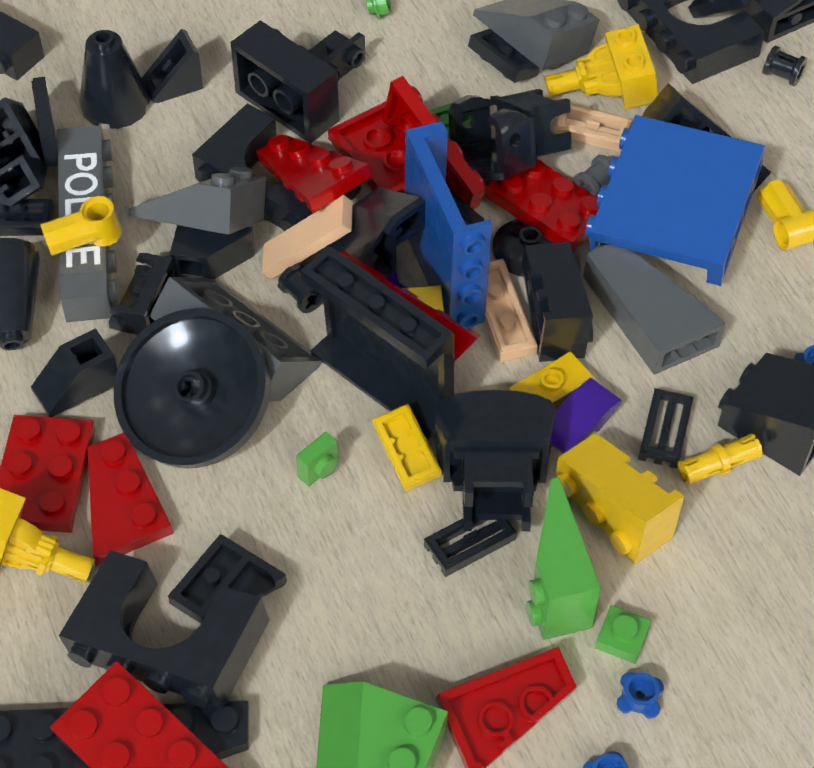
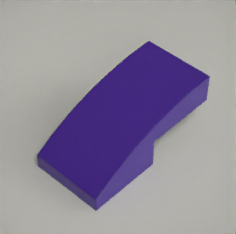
[552,377,622,454]

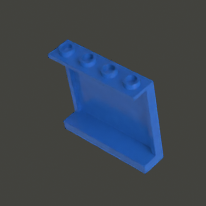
[585,115,765,286]
[405,121,492,329]

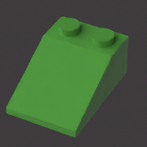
[526,477,601,640]

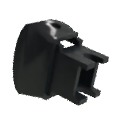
[448,89,572,181]
[435,390,555,532]

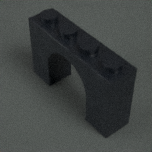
[617,0,765,84]
[192,103,362,231]
[59,550,270,709]

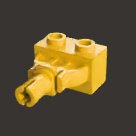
[545,24,658,110]
[0,488,95,584]

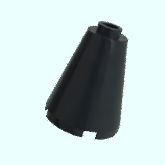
[79,30,150,129]
[0,238,40,351]

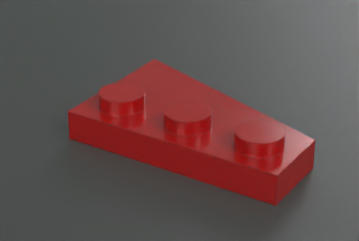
[87,432,173,567]
[436,647,577,768]

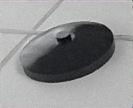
[113,308,271,469]

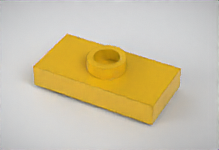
[508,351,595,408]
[371,404,442,493]

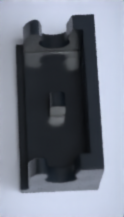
[108,253,176,335]

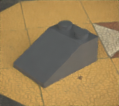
[473,0,600,70]
[129,167,266,235]

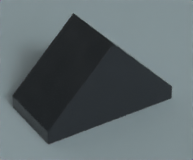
[142,29,203,103]

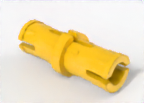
[677,433,763,486]

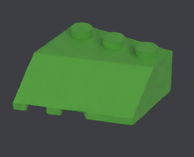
[316,681,448,768]

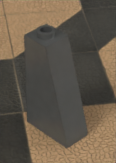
[583,244,725,375]

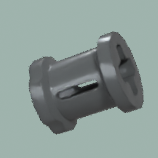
[573,155,612,197]

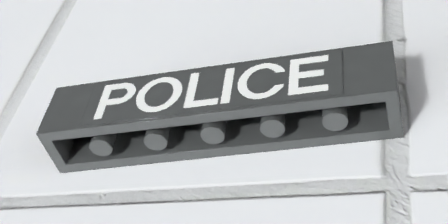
[57,125,119,323]

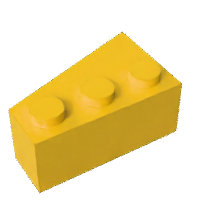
[555,433,684,565]

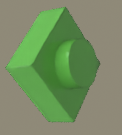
[296,431,338,487]
[595,605,652,664]

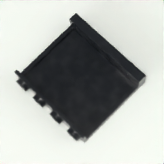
[300,245,454,440]

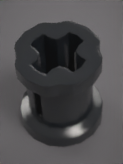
[762,45,807,87]
[277,263,323,314]

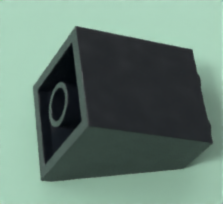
[718,353,814,476]

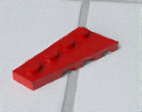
[382,76,486,209]
[256,135,372,213]

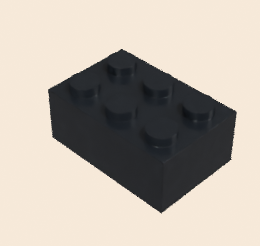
[230,20,339,144]

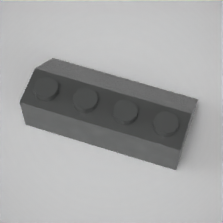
[149,277,322,402]

